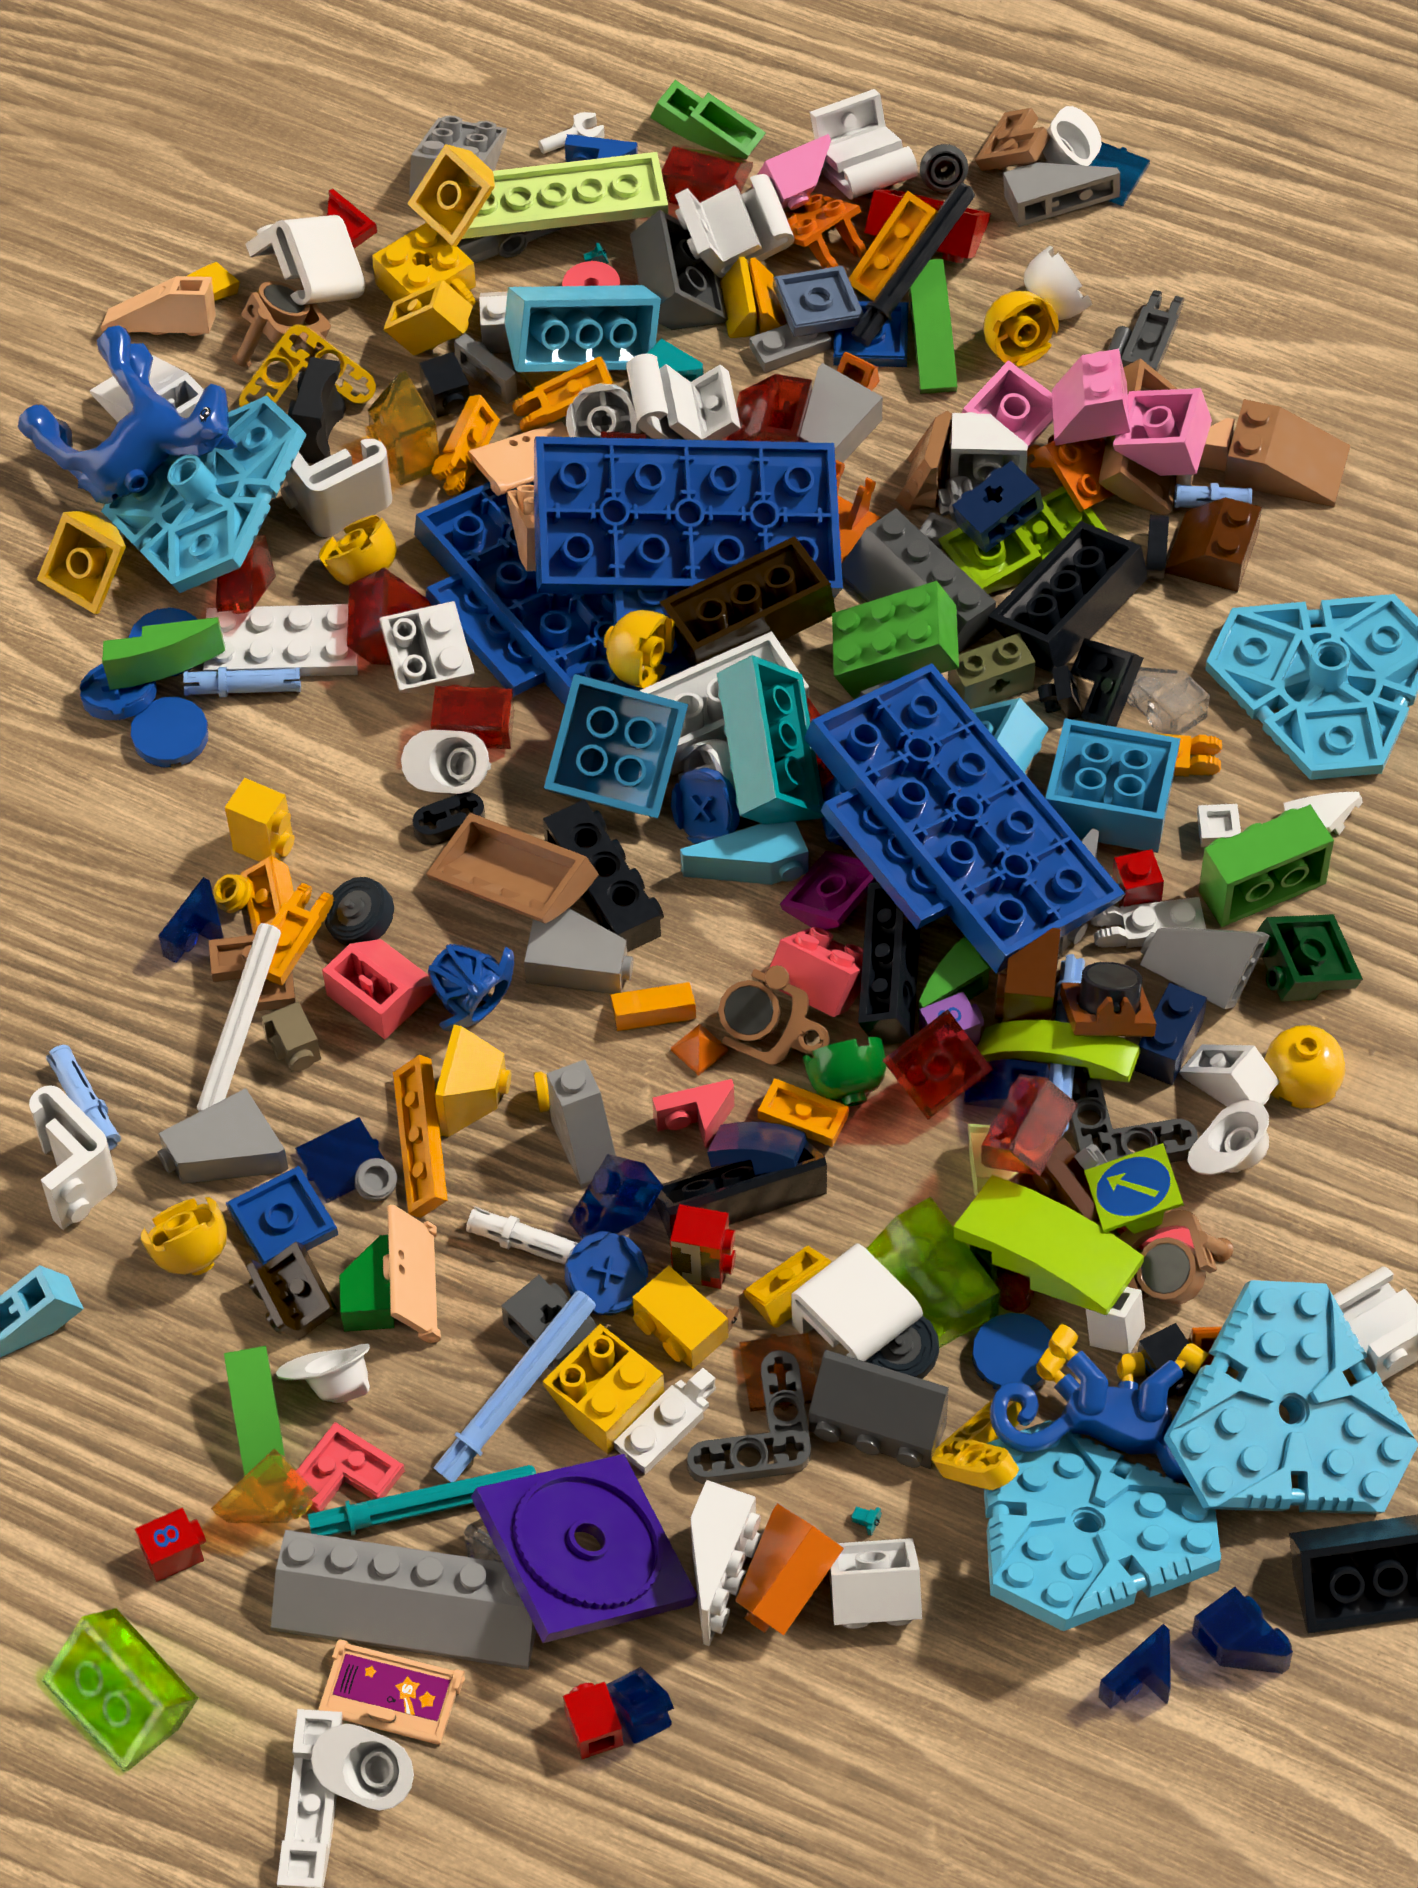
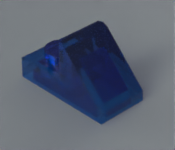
[158,877,224,963]
[1098,1624,1171,1709]
[606,1667,674,1743]

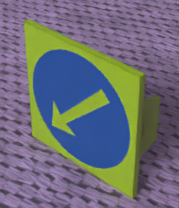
[1084,1143,1184,1234]

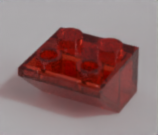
[726,374,812,442]

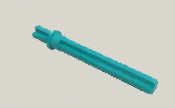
[307,1465,537,1536]

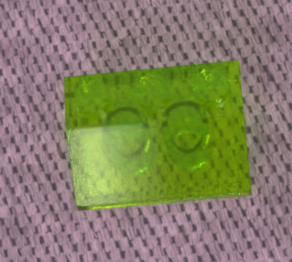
[866,1197,1000,1348]
[42,1608,199,1772]

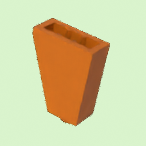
[735,1503,844,1636]

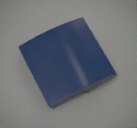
[707,1122,807,1175]

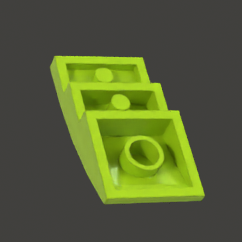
[938,486,1108,594]
[953,1174,1144,1316]

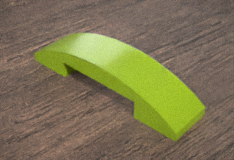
[973,1020,1140,1082]

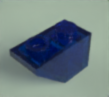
[963,1059,1050,1114]
[568,1154,664,1239]
[1192,1587,1293,1674]

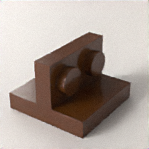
[1008,1137,1100,1223]

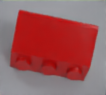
[864,188,991,263]

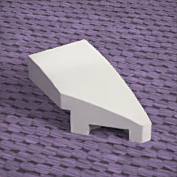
[1283,792,1363,835]

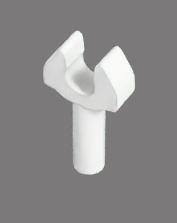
[538,112,605,154]

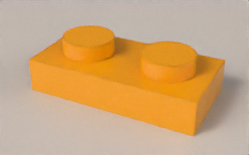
[758,1078,849,1147]

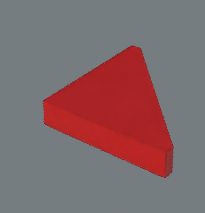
[326,188,377,249]

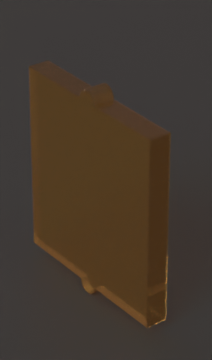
[739,1333,816,1412]

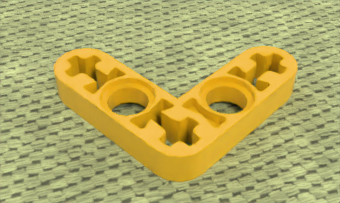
[239,324,376,407]
[931,1399,1022,1490]

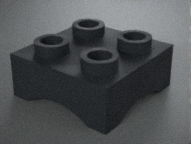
[288,357,346,464]

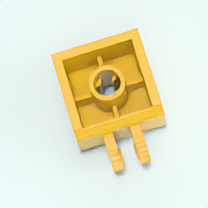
[372,222,476,306]

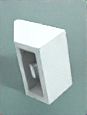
[379,601,475,695]

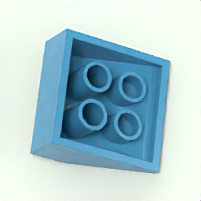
[544,674,688,819]
[1045,718,1181,853]

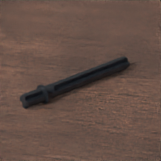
[851,182,975,347]

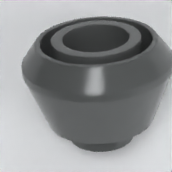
[920,144,968,193]

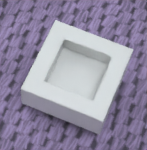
[1197,804,1241,847]

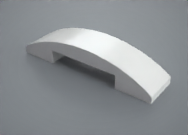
[277,1709,343,1888]

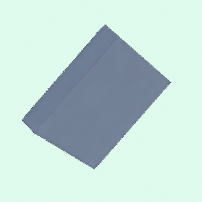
[773,266,864,337]

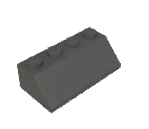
[842,508,996,654]

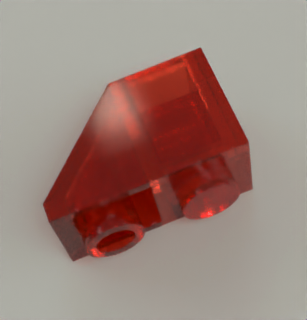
[216,535,276,614]

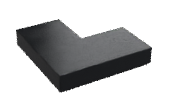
[1071,638,1144,727]

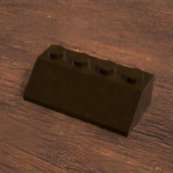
[660,536,836,667]

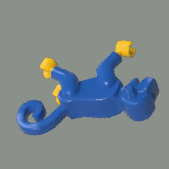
[990,1324,1208,1483]

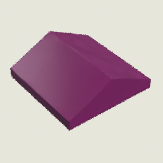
[779,851,878,930]

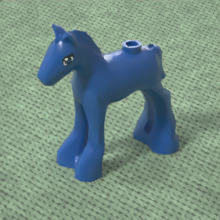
[18,325,237,504]

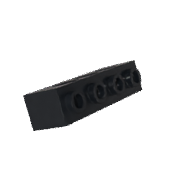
[543,799,664,952]
[858,882,921,1045]

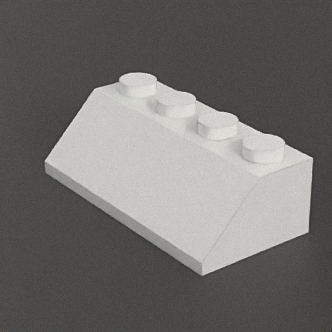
[640,631,809,775]

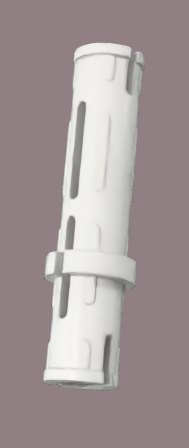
[466,1206,578,1265]

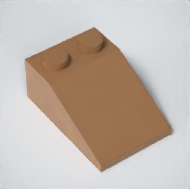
[1224,399,1350,507]

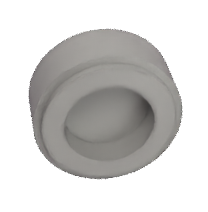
[355,1158,397,1202]

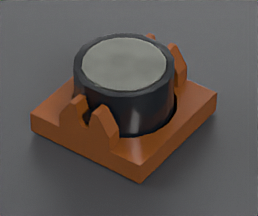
[1060,962,1157,1037]

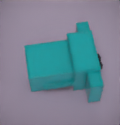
[583,243,609,264]
[851,1506,882,1536]

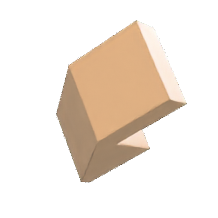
[1176,418,1235,485]

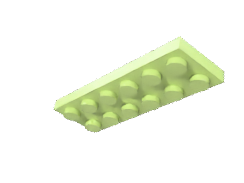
[462,152,668,239]

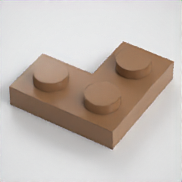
[975,108,1051,171]
[209,935,296,1011]

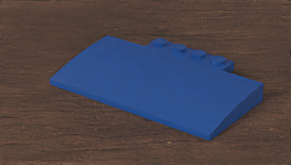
[534,436,843,626]
[414,482,691,706]
[804,663,1125,974]

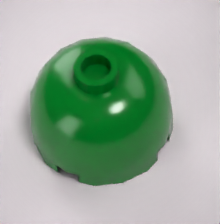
[803,1037,887,1107]

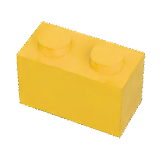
[383,280,473,356]
[225,778,295,862]
[633,1266,729,1370]

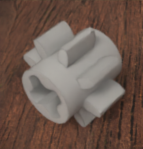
[937,476,980,522]

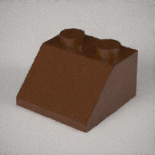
[1165,497,1262,592]
[995,928,1061,1022]

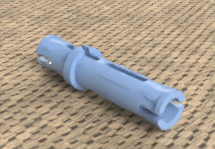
[183,667,301,697]
[46,1045,121,1150]

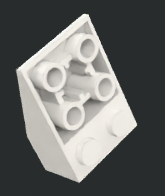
[90,355,204,422]
[691,1480,761,1646]

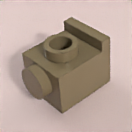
[261,1001,321,1072]

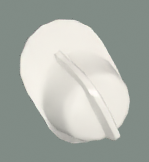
[1042,106,1102,166]
[401,730,491,794]
[1187,1100,1269,1175]
[276,1344,370,1403]
[311,1723,414,1811]

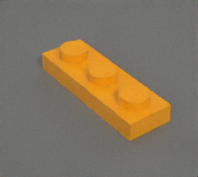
[848,190,938,301]

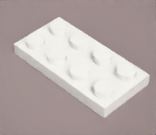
[203,604,360,676]

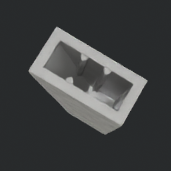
[800,363,883,463]
[524,908,634,994]
[1140,928,1270,1009]
[547,1059,620,1188]
[157,1088,289,1184]

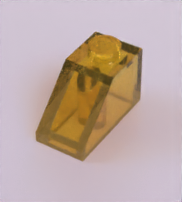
[211,1448,318,1523]

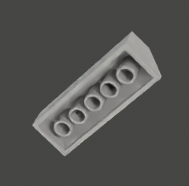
[271,1530,537,1670]

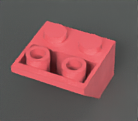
[770,927,863,1017]
[322,939,435,1040]

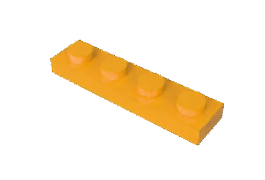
[393,1054,448,1218]

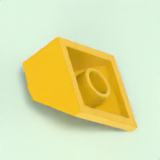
[407,144,495,247]
[37,511,126,614]
[435,1025,512,1137]

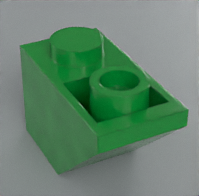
[339,1235,394,1332]

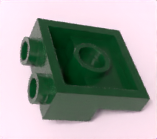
[1256,914,1363,1002]

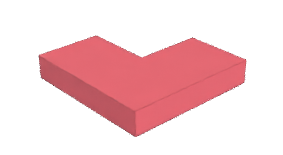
[284,1422,405,1512]

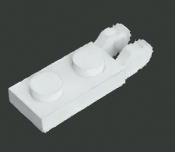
[1091,897,1206,948]

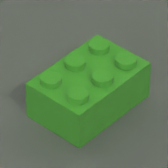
[832,581,959,700]
[1199,804,1334,927]

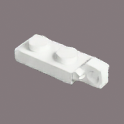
[614,1368,716,1474]

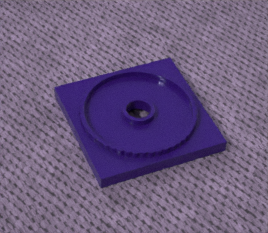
[471,1454,698,1643]

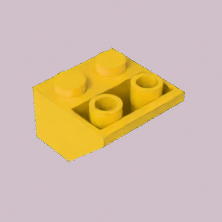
[543,1324,665,1454]

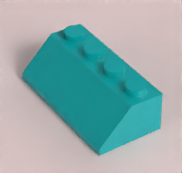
[716,655,825,824]

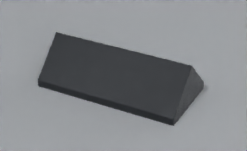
[650,1141,827,1240]

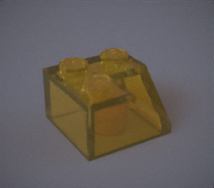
[365,370,440,485]

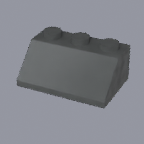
[630,210,728,330]
[809,1350,949,1469]

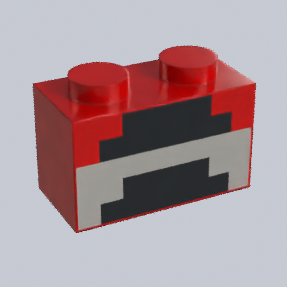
[670,1204,736,1289]

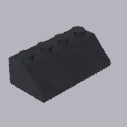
[988,521,1148,673]
[1289,1514,1418,1634]

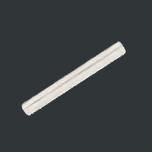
[197,923,281,1112]

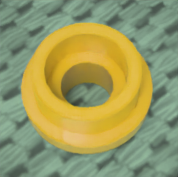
[213,874,252,913]

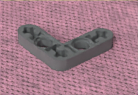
[1069,1066,1198,1163]
[687,1350,811,1484]

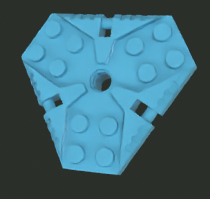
[101,396,307,593]
[1205,594,1418,780]
[1164,1280,1418,1514]
[984,1420,1221,1631]

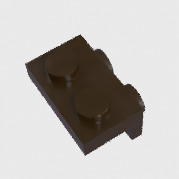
[246,1241,338,1340]

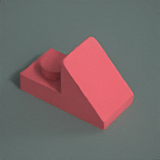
[652,1079,735,1148]

